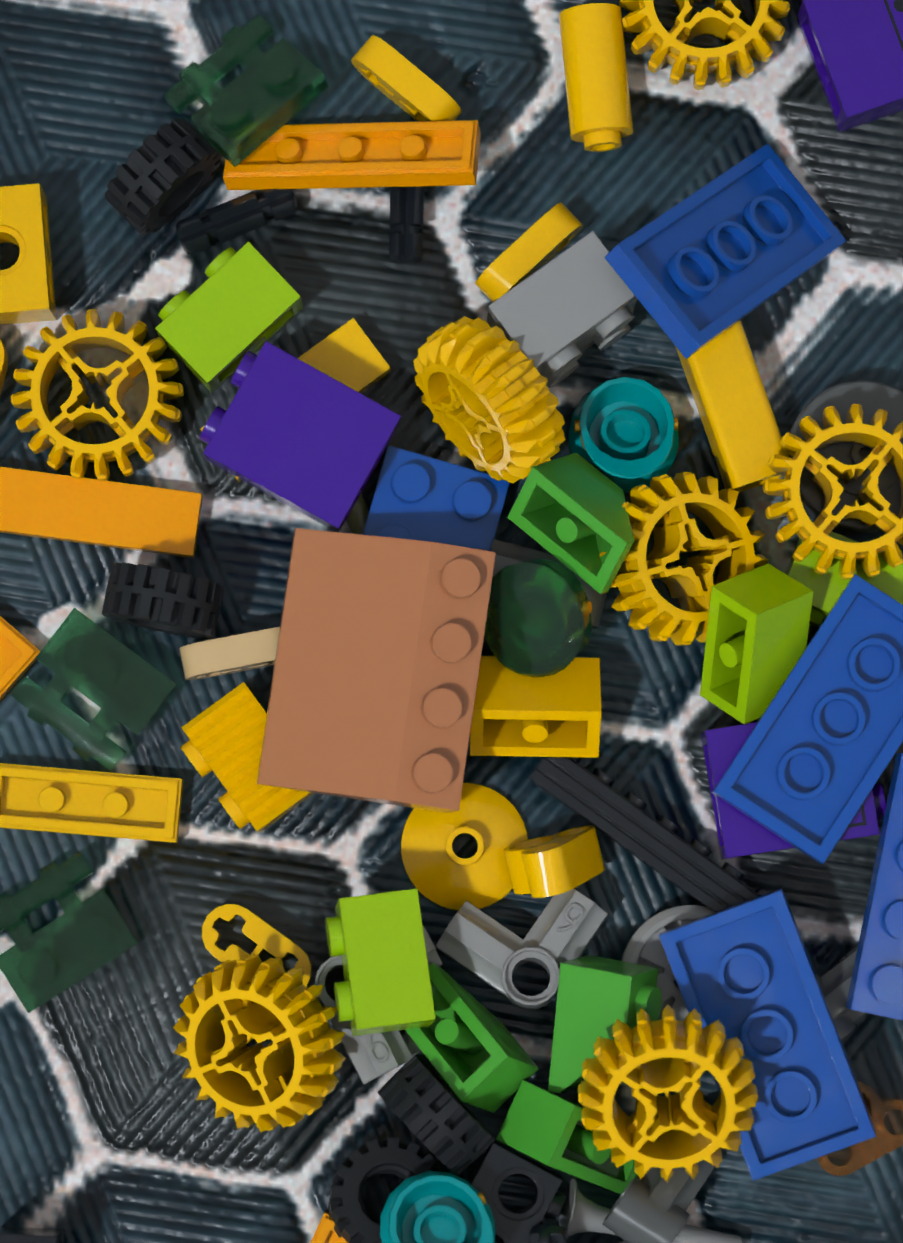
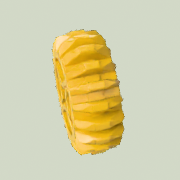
[619,0,790,90]
[11,309,184,481]
[413,316,565,484]
[763,404,903,580]
[600,472,769,646]
[173,954,346,1133]
[578,1004,758,1183]

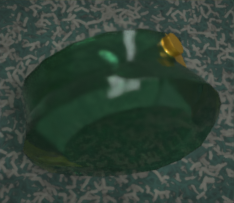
[484,558,592,678]

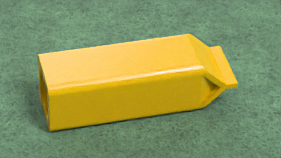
[675,320,789,493]

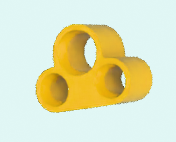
[504,825,605,898]

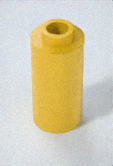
[559,3,633,152]

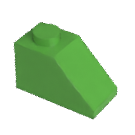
[507,452,634,594]
[548,955,662,1093]
[405,963,539,1113]
[496,1080,638,1194]

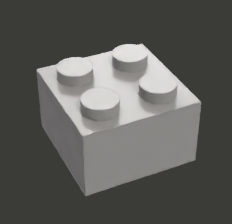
[487,231,637,388]

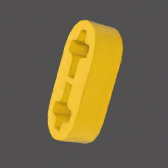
[351,35,462,121]
[475,202,584,302]
[202,904,312,988]

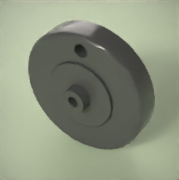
[787,380,903,535]

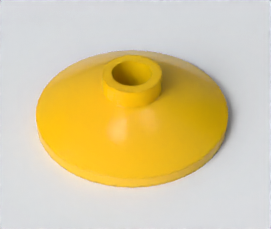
[401,783,528,910]

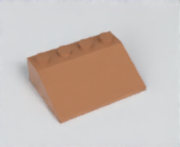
[256,528,496,813]

